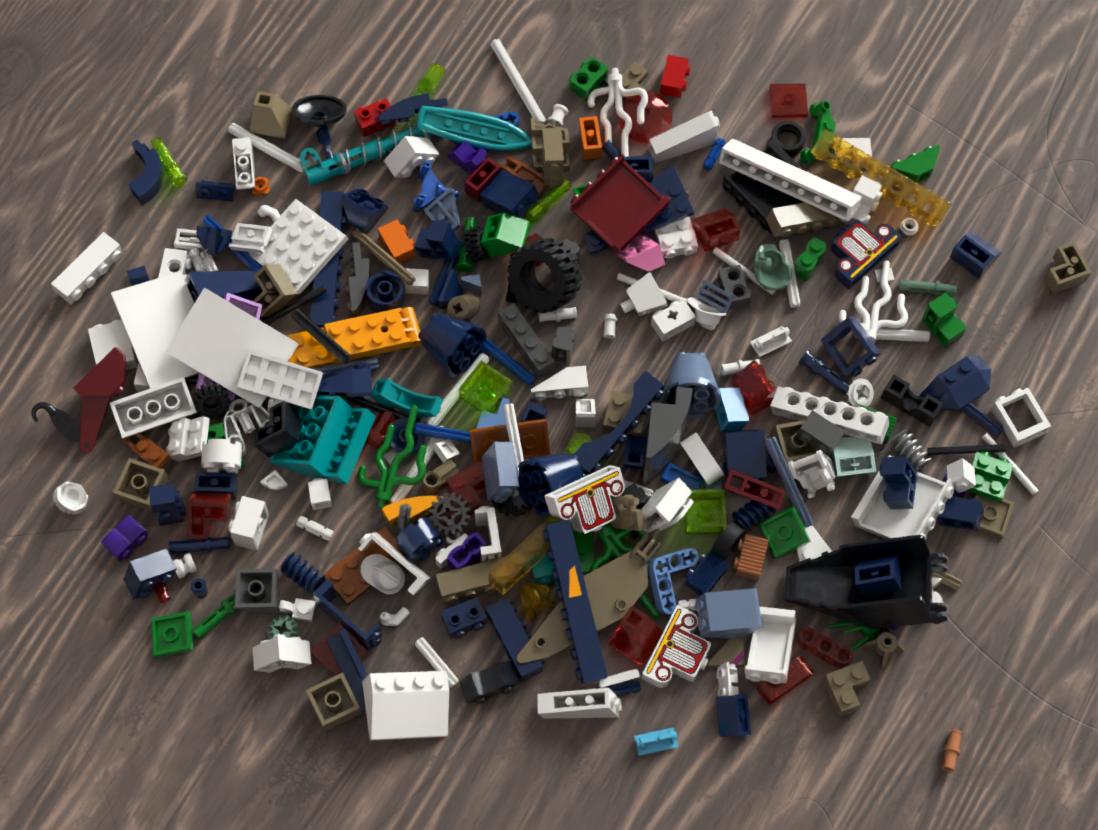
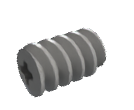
[891,429,932,471]

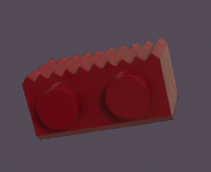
[464,157,500,201]

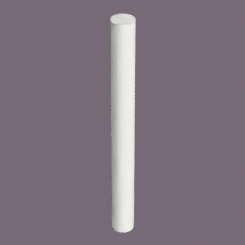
[713,247,776,295]
[617,273,688,303]
[982,433,1039,495]

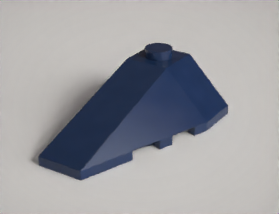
[317,362,372,397]

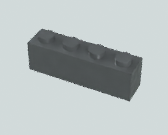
[498,303,555,380]

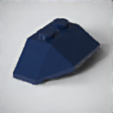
[920,355,991,410]

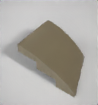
[530,118,570,172]

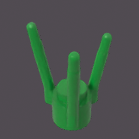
[827,621,880,652]

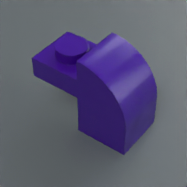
[447,140,487,174]

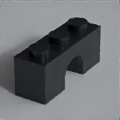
[881,374,944,427]

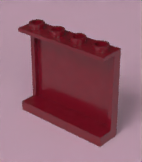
[570,154,671,255]

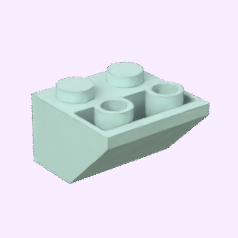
[832,436,876,477]

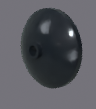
[292,95,347,127]

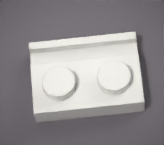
[229,223,272,254]

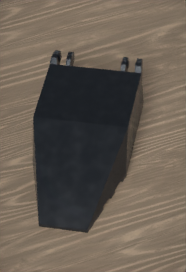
[784,535,948,629]

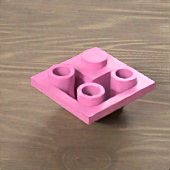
[613,235,665,272]

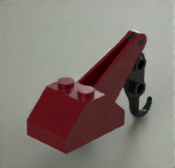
[31,347,126,452]

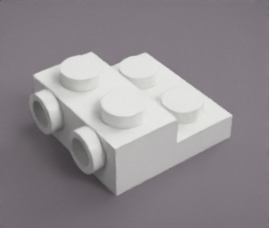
[654,217,698,258]
[166,416,210,462]

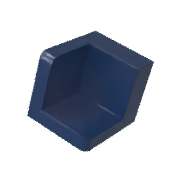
[520,402,547,422]

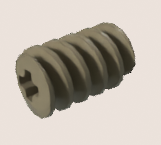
[447,294,481,320]

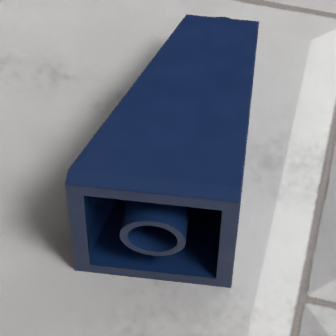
[187,271,263,303]

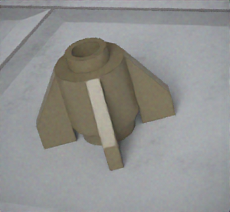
[863,628,905,668]

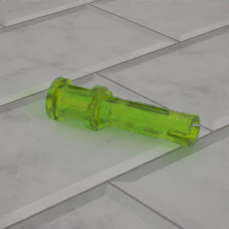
[151,137,187,187]
[524,178,572,224]

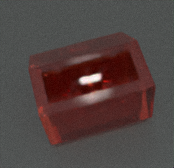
[691,208,741,252]
[732,360,776,416]

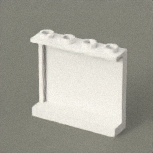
[851,455,954,540]

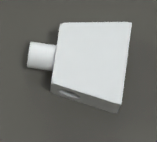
[620,272,668,316]

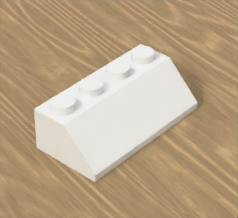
[110,377,197,439]

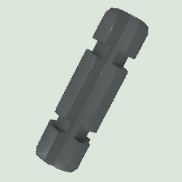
[396,504,411,536]

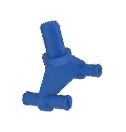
[412,161,459,212]

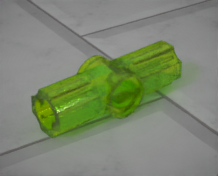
[413,63,446,115]

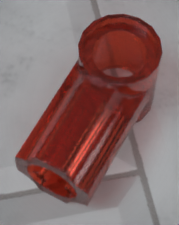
[365,410,397,449]

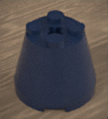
[418,313,487,378]
[518,453,585,516]

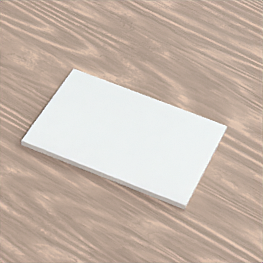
[111,271,199,388]
[165,288,299,408]

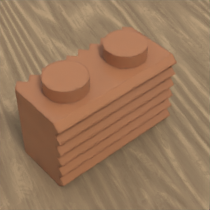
[733,534,769,581]

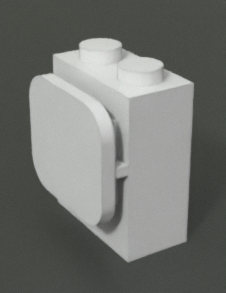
[641,478,693,533]

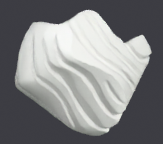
[53,481,88,515]

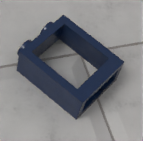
[821,317,881,377]

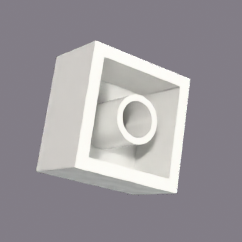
[229,496,269,551]

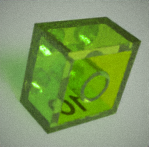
[459,361,512,414]
[685,489,727,534]

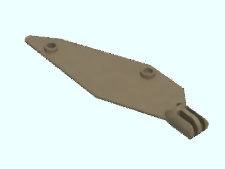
[516,532,661,663]

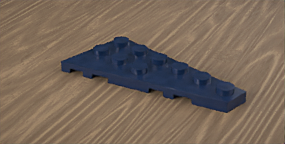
[584,164,694,255]

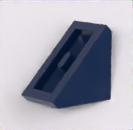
[438,269,464,310]

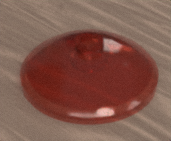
[618,90,672,143]

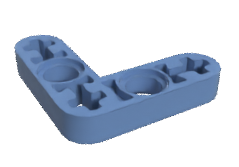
[647,548,699,614]

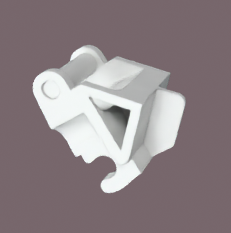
[788,450,836,498]

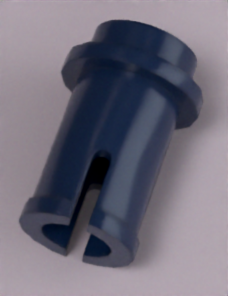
[602,140,621,161]
[766,454,777,473]
[191,579,208,599]

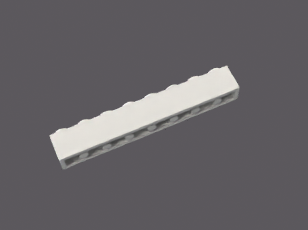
[719,139,862,221]

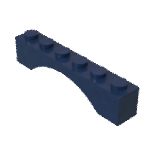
[574,371,664,475]

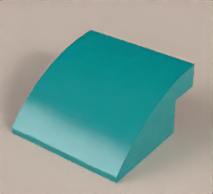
[269,395,376,484]

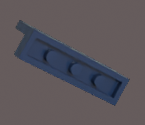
[326,628,367,712]

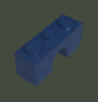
[149,483,186,526]

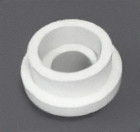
[900,218,919,236]

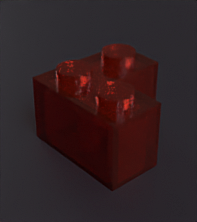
[446,461,486,516]
[187,492,231,539]

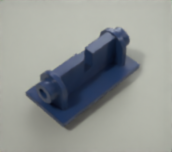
[195,180,235,201]

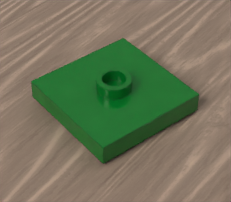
[759,506,811,559]
[151,611,193,658]

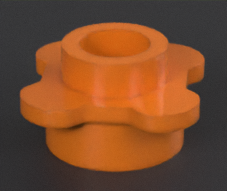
[252,177,270,196]

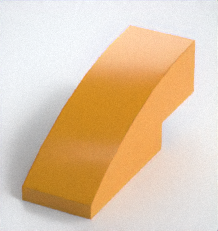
[382,496,443,527]

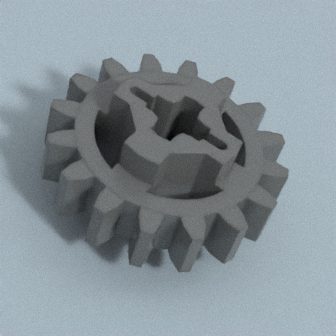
[429,493,472,535]

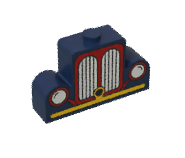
[831,220,902,290]

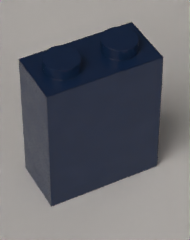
[479,170,540,218]

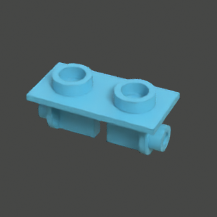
[634,727,678,756]

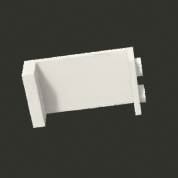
[358,532,430,595]

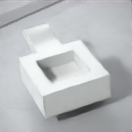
[279,598,316,622]

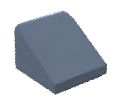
[461,274,482,294]

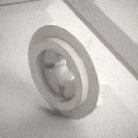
[846,378,874,407]

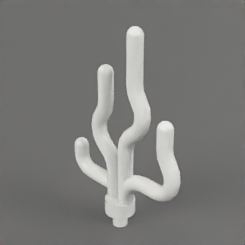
[588,68,648,157]
[839,260,908,343]

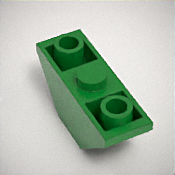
[888,144,940,184]

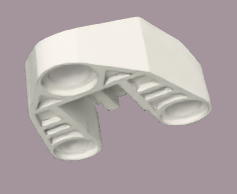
[224,399,269,457]

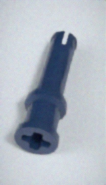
[799,350,850,395]

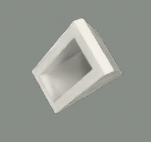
[575,399,595,428]

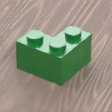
[922,292,966,348]

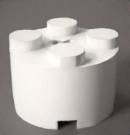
[201,439,242,474]

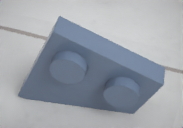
[424,187,461,232]

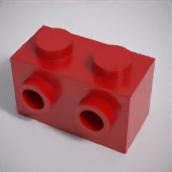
[660,55,691,98]
[354,98,397,137]

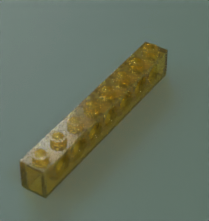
[811,129,951,227]

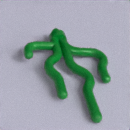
[357,405,427,508]
[590,525,661,618]

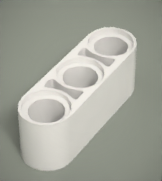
[680,432,724,486]

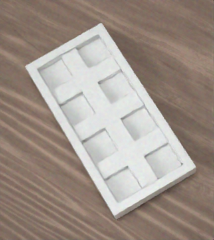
[237,350,323,410]

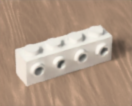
[51,232,123,304]

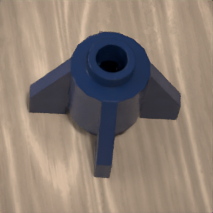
[196,226,232,255]

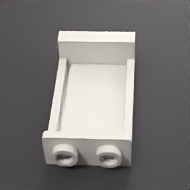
[745,607,797,684]

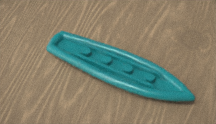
[417,106,532,151]

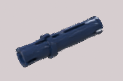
[169,536,230,554]

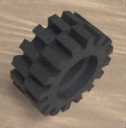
[463,226,491,262]
[194,382,230,420]

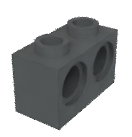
[717,265,752,310]

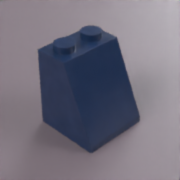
[721,429,767,481]

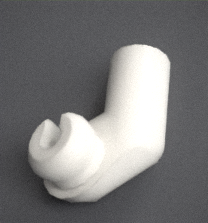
[258,205,280,223]
[379,607,410,626]

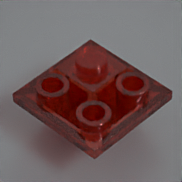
[609,606,663,666]

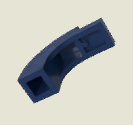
[129,139,164,206]

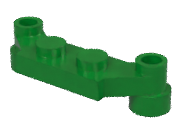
[800,100,836,164]

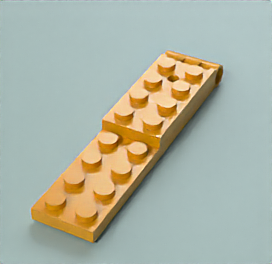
[286,307,422,369]

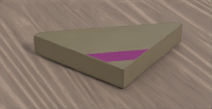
[707,638,745,668]

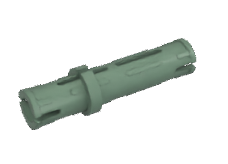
[899,279,957,296]

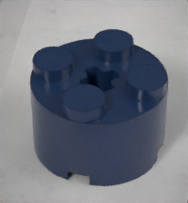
[366,271,405,313]
[396,518,443,562]

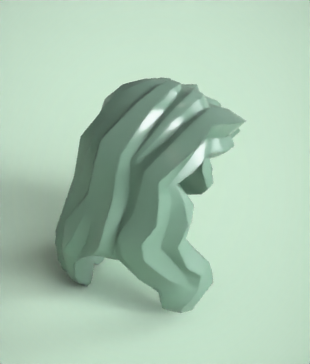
[754,244,792,290]

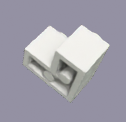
[384,136,439,178]
[840,175,882,226]
[252,634,311,673]

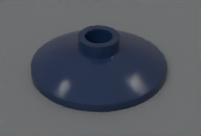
[390,417,426,454]

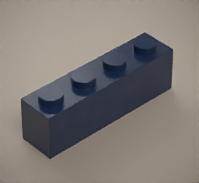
[485,597,545,682]

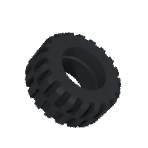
[507,238,582,313]

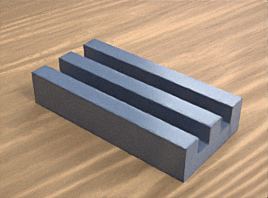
[695,280,735,313]

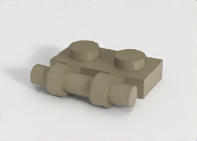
[610,495,645,531]

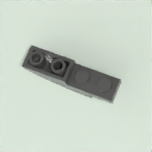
[345,242,371,318]

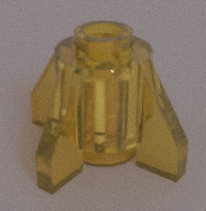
[520,583,555,621]

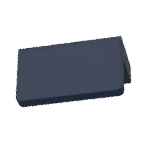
[716,693,751,737]

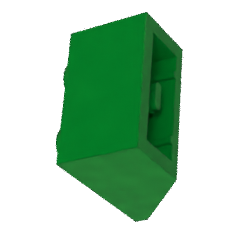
[481,212,530,258]

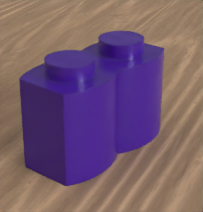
[101,515,148,561]
[447,532,487,570]

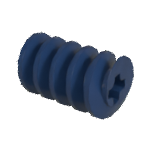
[732,500,776,534]
[280,552,325,593]

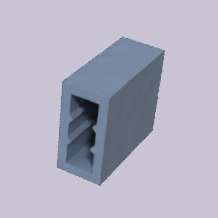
[482,442,519,503]

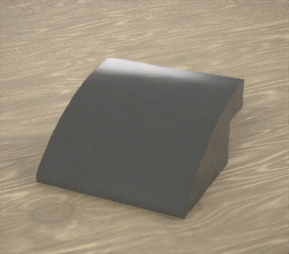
[642,387,693,486]

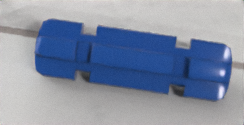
[703,138,726,170]

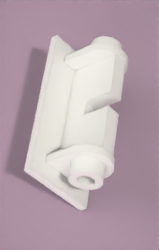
[750,326,792,358]
[716,662,739,696]

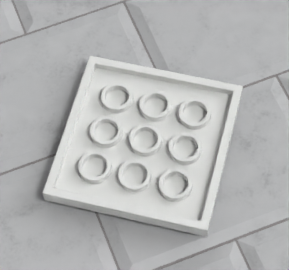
[248,199,348,295]

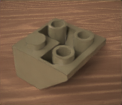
[250,91,293,139]

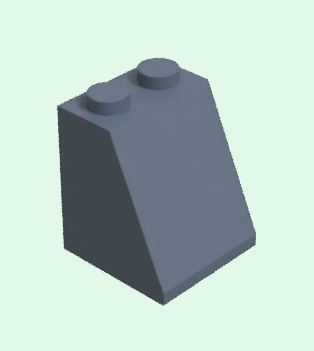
[695,588,762,639]

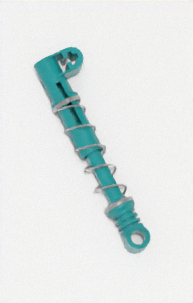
[298,108,452,187]

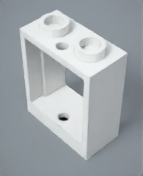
[991,388,1051,448]

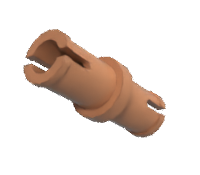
[941,729,963,772]

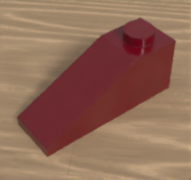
[723,469,786,510]

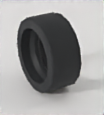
[770,121,806,157]
[711,522,745,560]

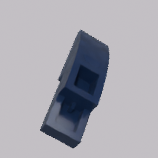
[374,93,448,125]

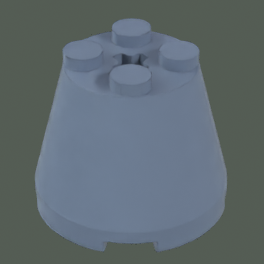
[662,352,720,419]

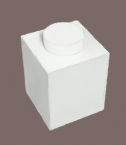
[402,268,429,295]
[947,458,976,493]
[308,478,332,510]

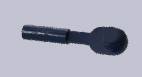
[316,126,337,170]

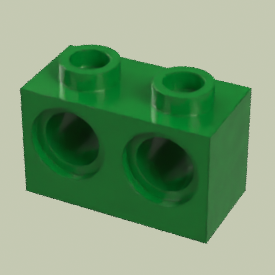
[569,56,609,101]

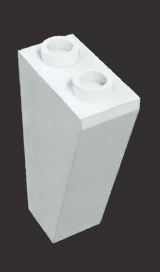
[648,111,720,163]
[538,688,622,719]

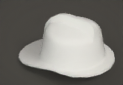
[687,297,727,330]
[361,554,405,594]

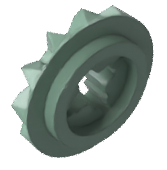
[267,615,299,640]

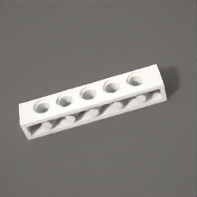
[770,386,889,445]

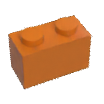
[579,116,602,160]
[378,219,415,264]

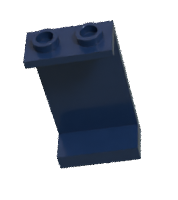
[313,579,382,651]

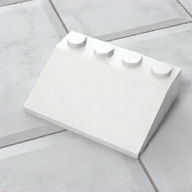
[362,671,449,741]

